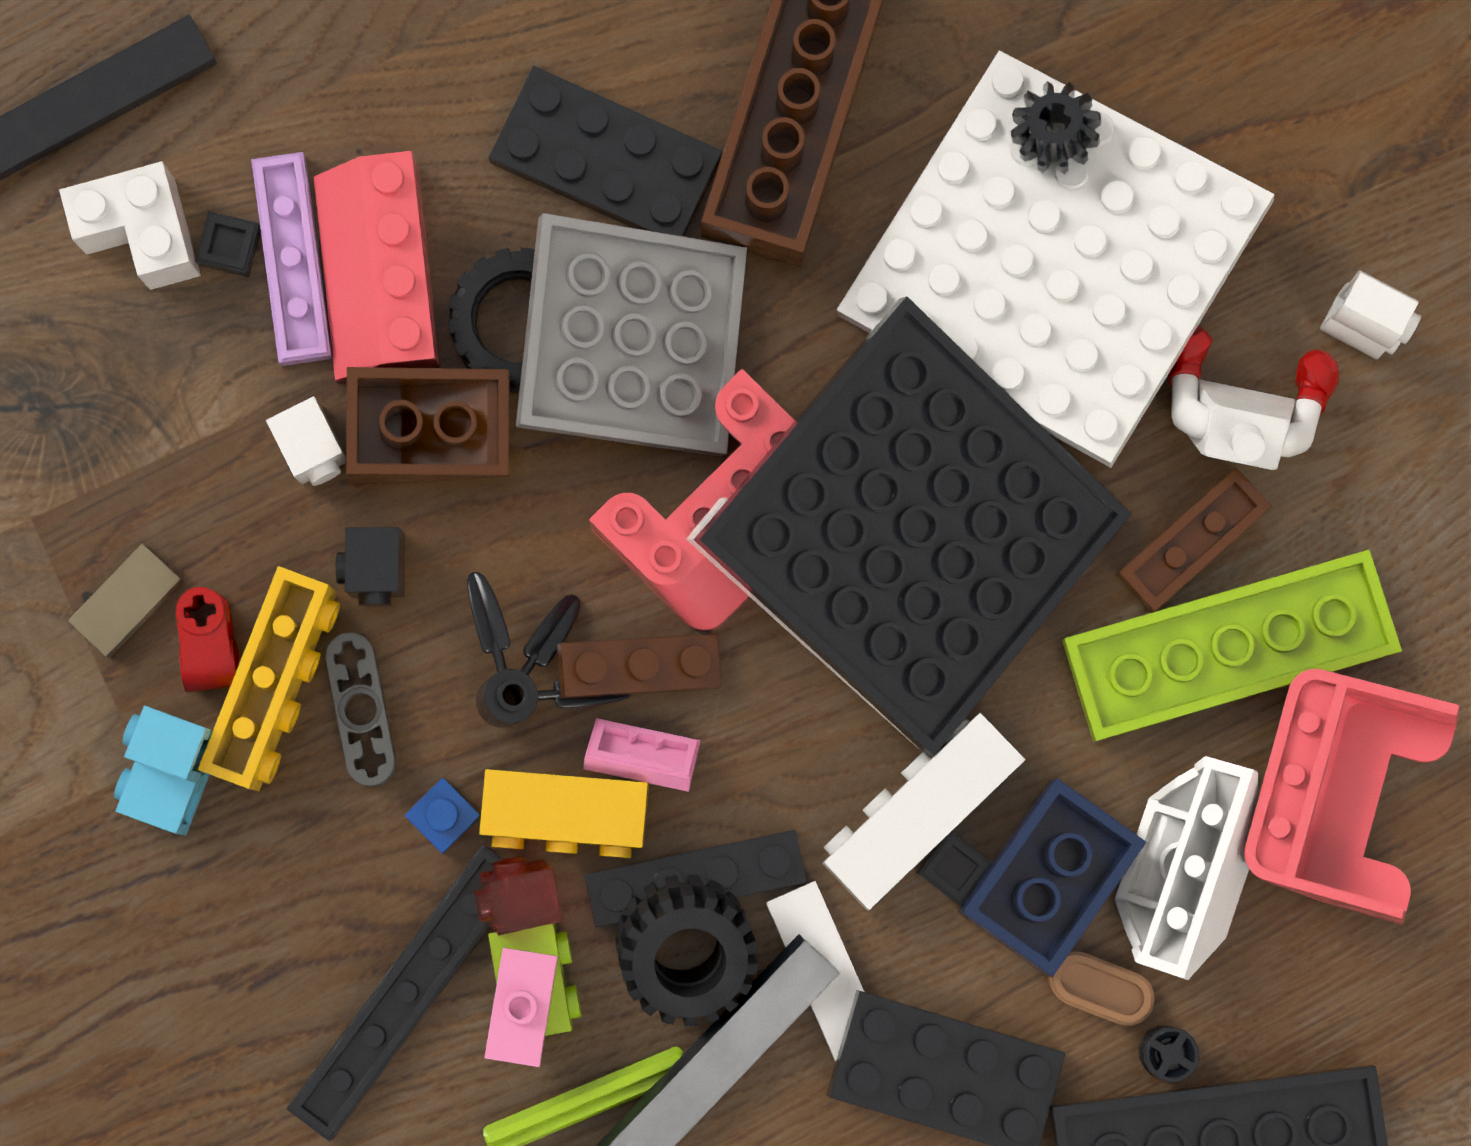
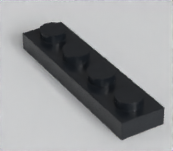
[585,830,807,928]

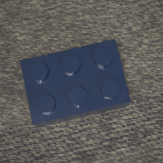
[957,778,1146,977]

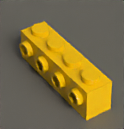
[198,566,340,792]

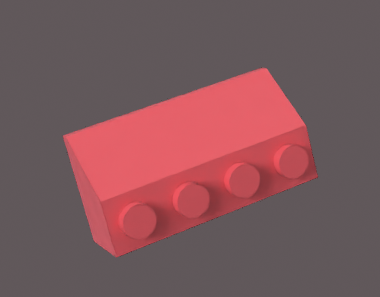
[313,151,441,383]

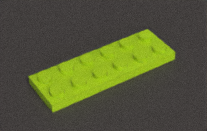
[1062,549,1402,742]

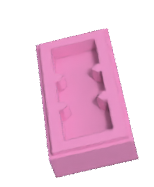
[583,718,701,792]
[484,948,558,1067]

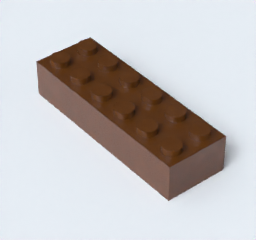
[701,0,885,267]

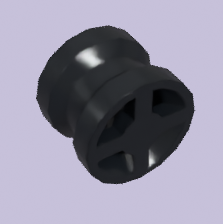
[1138,1026,1199,1082]

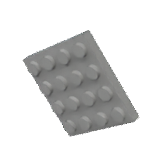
[516,213,747,457]

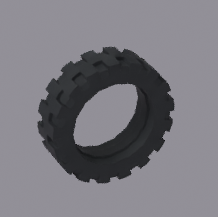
[448,247,535,393]

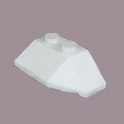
[1115,756,1259,980]

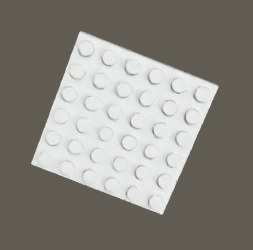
[837,50,1274,468]

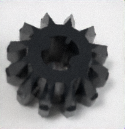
[1011,81,1101,175]

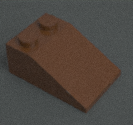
[346,367,509,483]

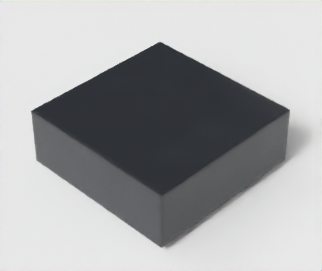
[195,211,261,277]
[917,831,992,906]

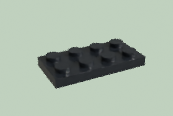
[489,66,722,237]
[826,990,1066,1146]

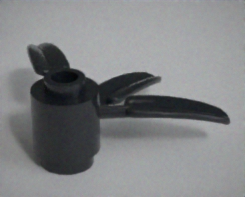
[467,572,632,728]

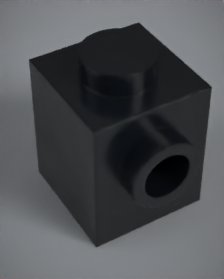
[336,527,405,607]

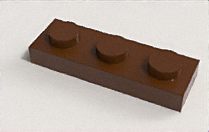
[1116,468,1272,613]
[557,634,722,699]

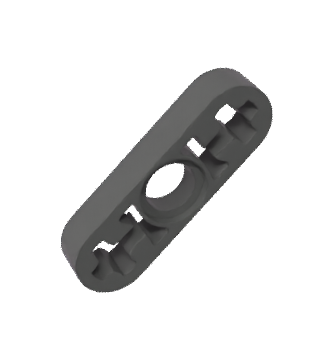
[326,632,397,787]

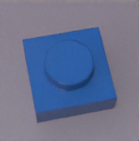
[404,777,481,854]

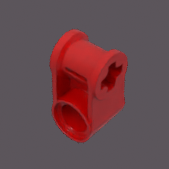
[176,587,240,693]

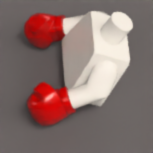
[1168,325,1340,470]

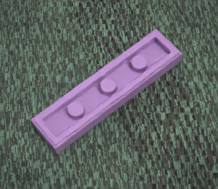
[251,152,333,366]

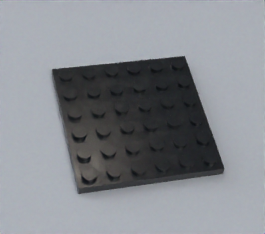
[694,296,1132,756]

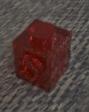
[474,857,562,936]

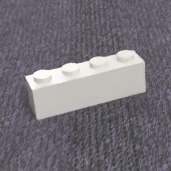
[822,713,1025,910]

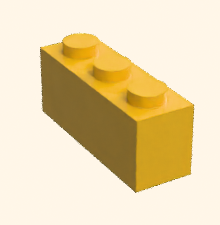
[479,769,649,858]

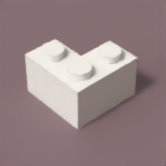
[59,161,201,290]

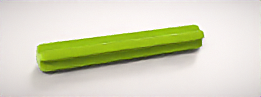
[483,1047,684,1146]

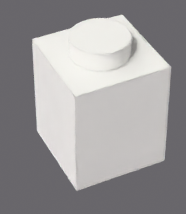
[266,396,346,486]

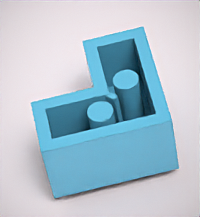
[114,705,213,835]

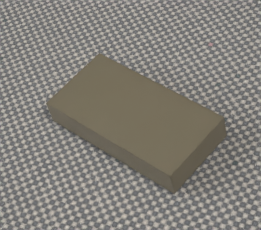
[68,543,184,658]

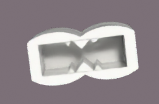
[1320,270,1421,360]

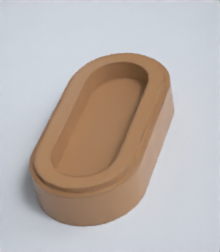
[1048,951,1154,1026]

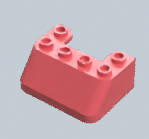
[589,369,795,632]
[1244,669,1459,925]

